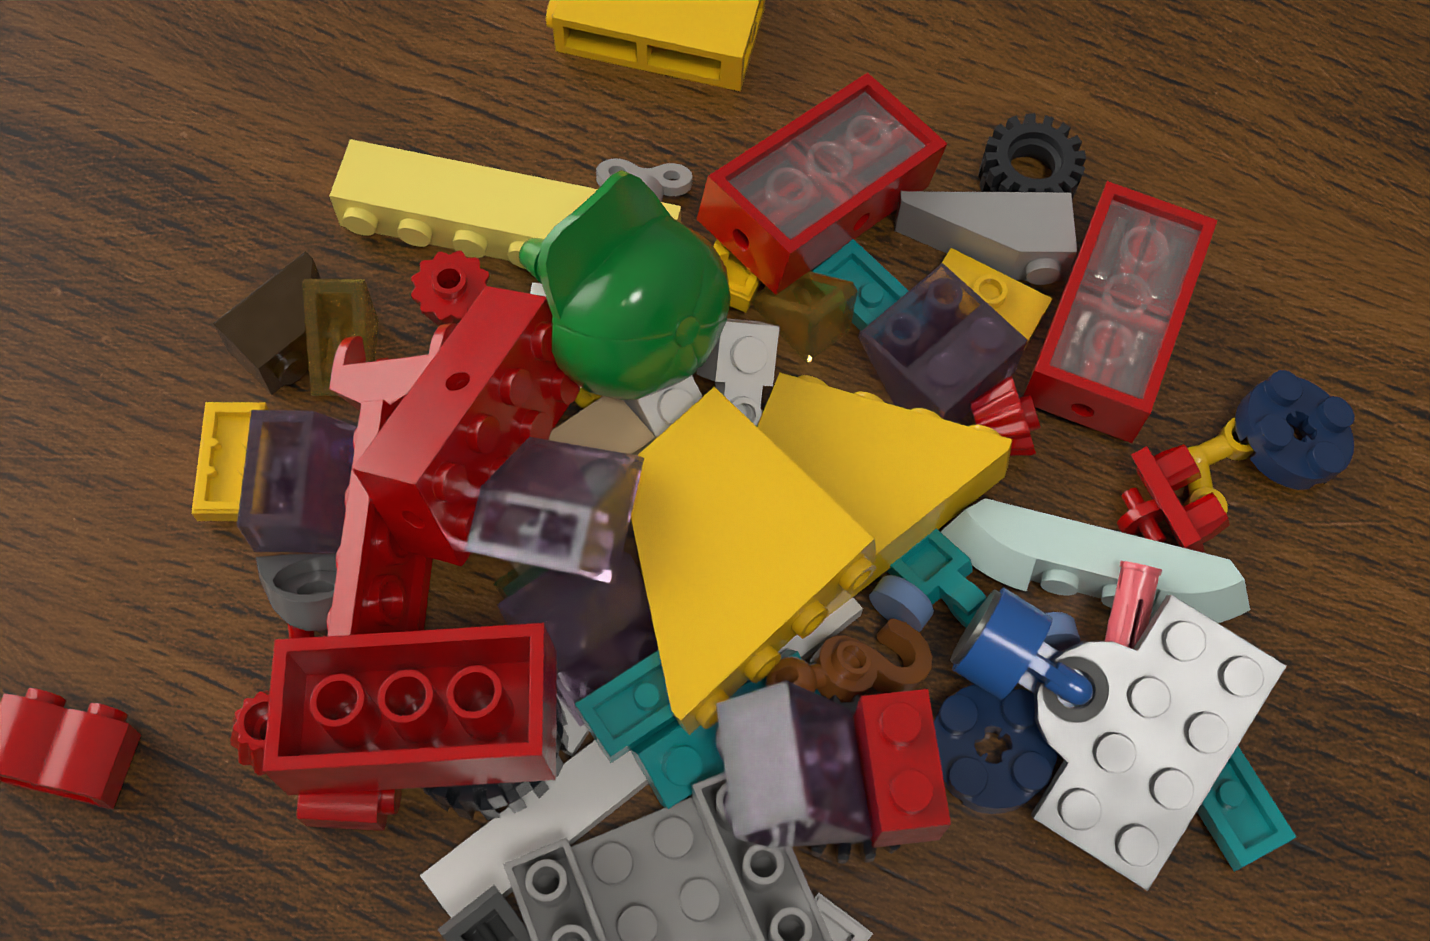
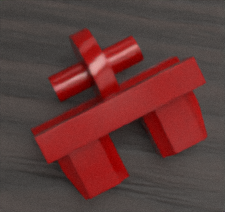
[1117,444,1230,553]

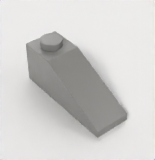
[894,191,1077,285]

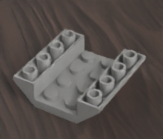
[503,760,833,941]

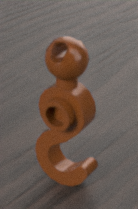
[765,618,932,708]

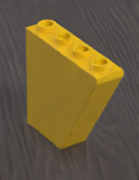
[546,0,766,92]
[757,372,1012,618]
[621,387,876,735]

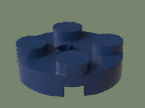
[1235,370,1355,490]
[934,684,1057,814]

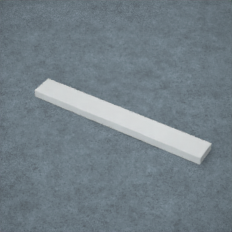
[420,598,863,918]

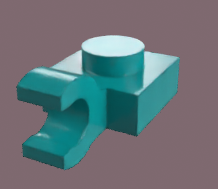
[887,528,987,628]

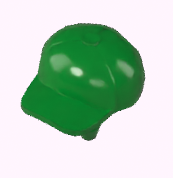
[519,170,731,400]

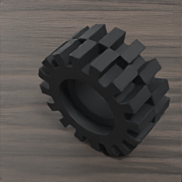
[978,113,1086,200]

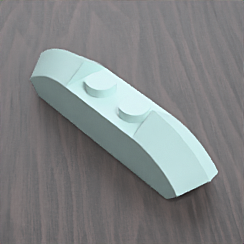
[941,498,1250,623]

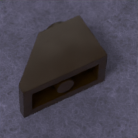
[213,251,324,395]

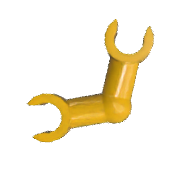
[1183,418,1254,513]

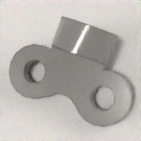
[596,159,692,202]

